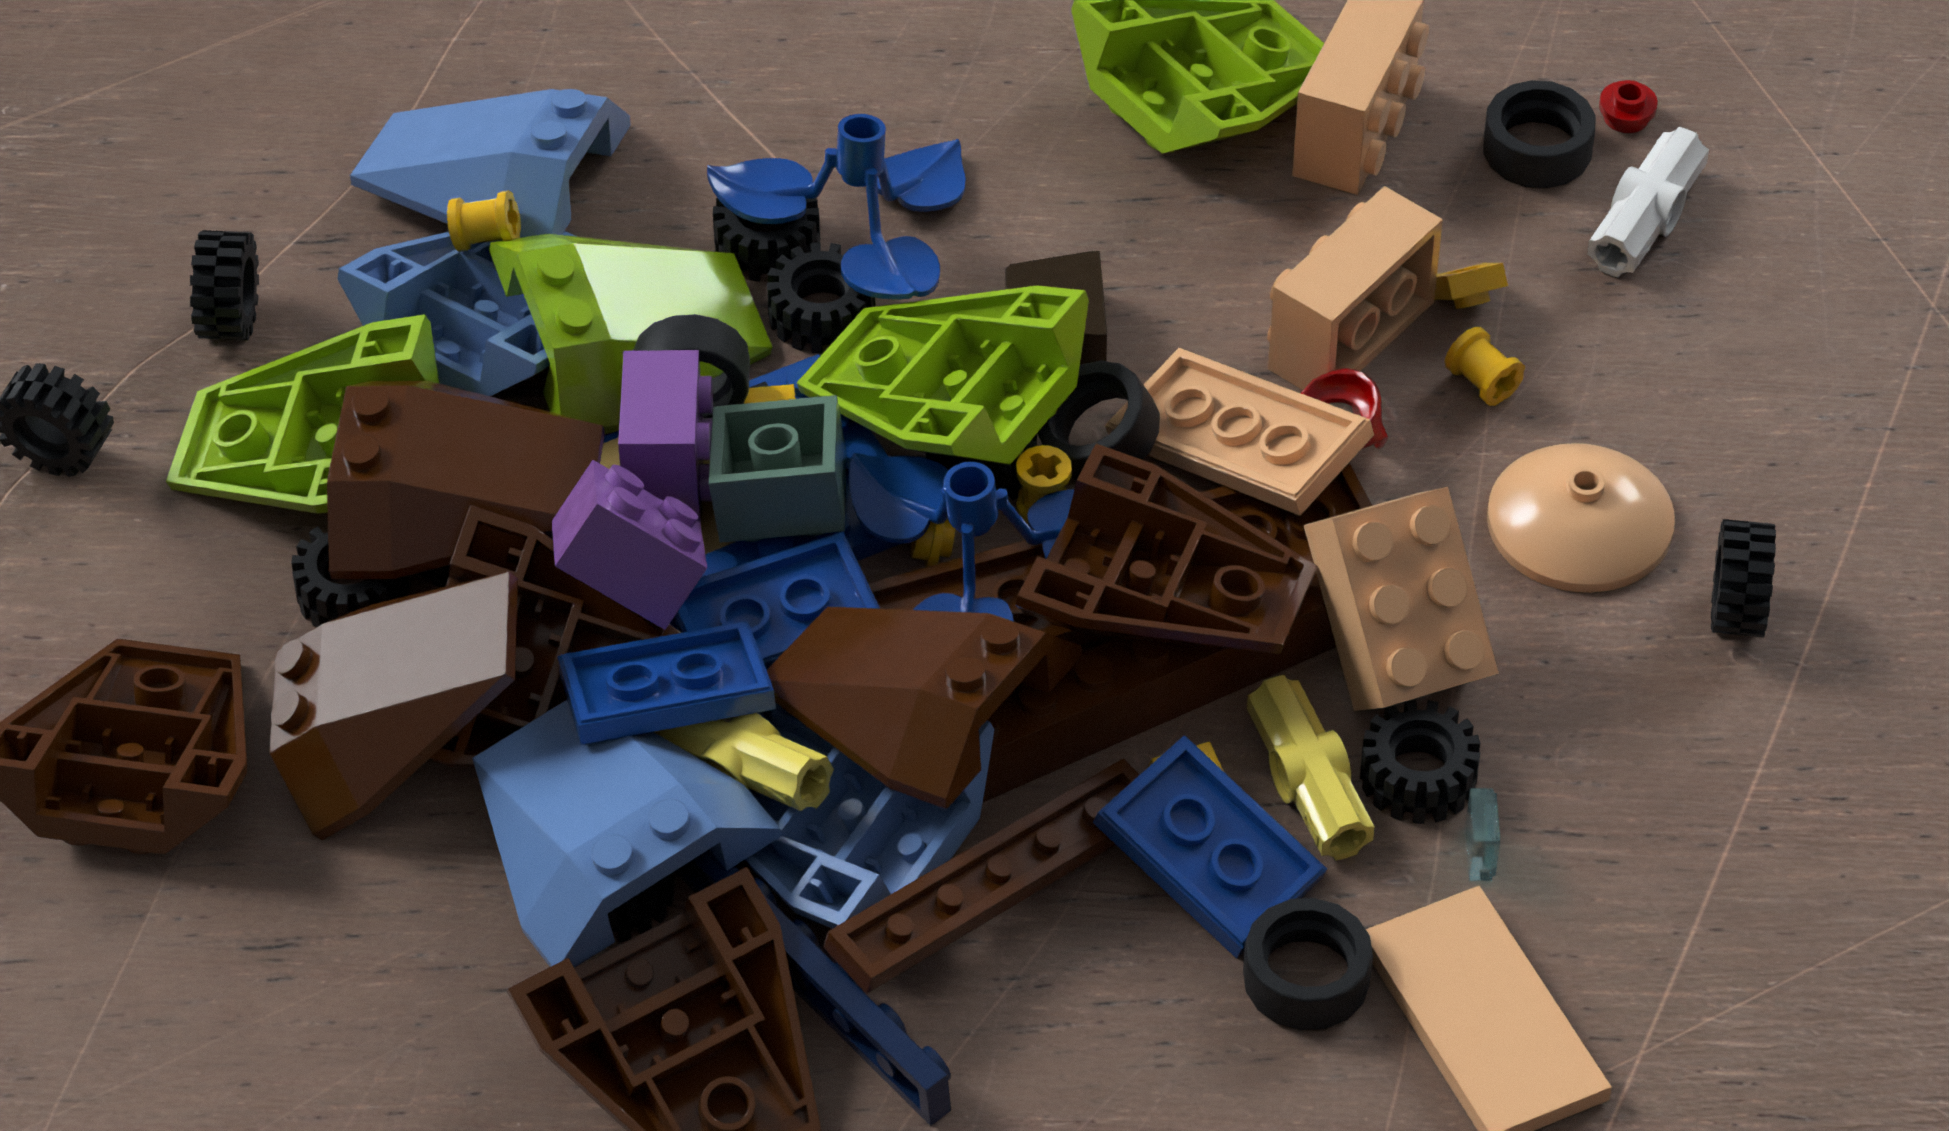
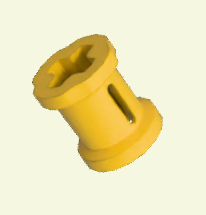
[447,190,521,252]
[1444,327,1525,406]
[1016,445,1072,525]

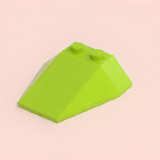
[1071,0,1324,154]
[489,234,773,434]
[796,286,1089,464]
[166,314,439,514]

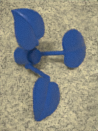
[707,114,966,300]
[849,453,1074,622]

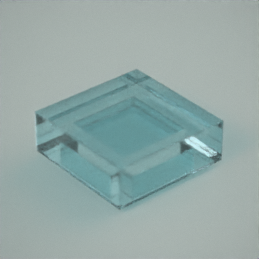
[1465,788,1500,881]

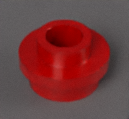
[1599,80,1658,133]

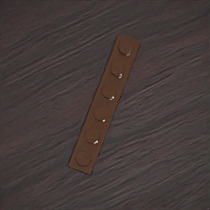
[823,758,1139,994]

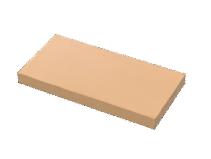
[1105,348,1374,516]
[1366,885,1612,1131]

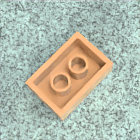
[1292,0,1429,195]
[1267,186,1443,390]
[1304,486,1499,711]

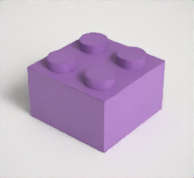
[618,350,713,523]
[552,460,707,630]

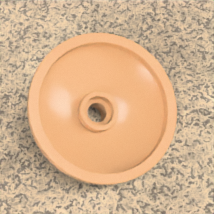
[1487,443,1675,593]

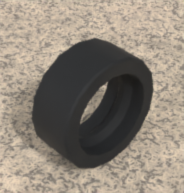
[1483,80,1596,188]
[633,314,750,418]
[1037,360,1160,480]
[1243,898,1373,1030]

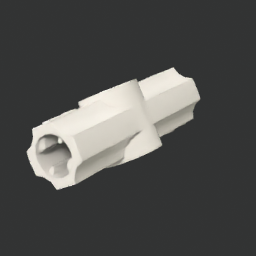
[1587,127,1709,278]

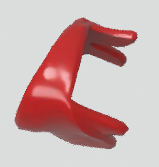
[1301,368,1388,449]

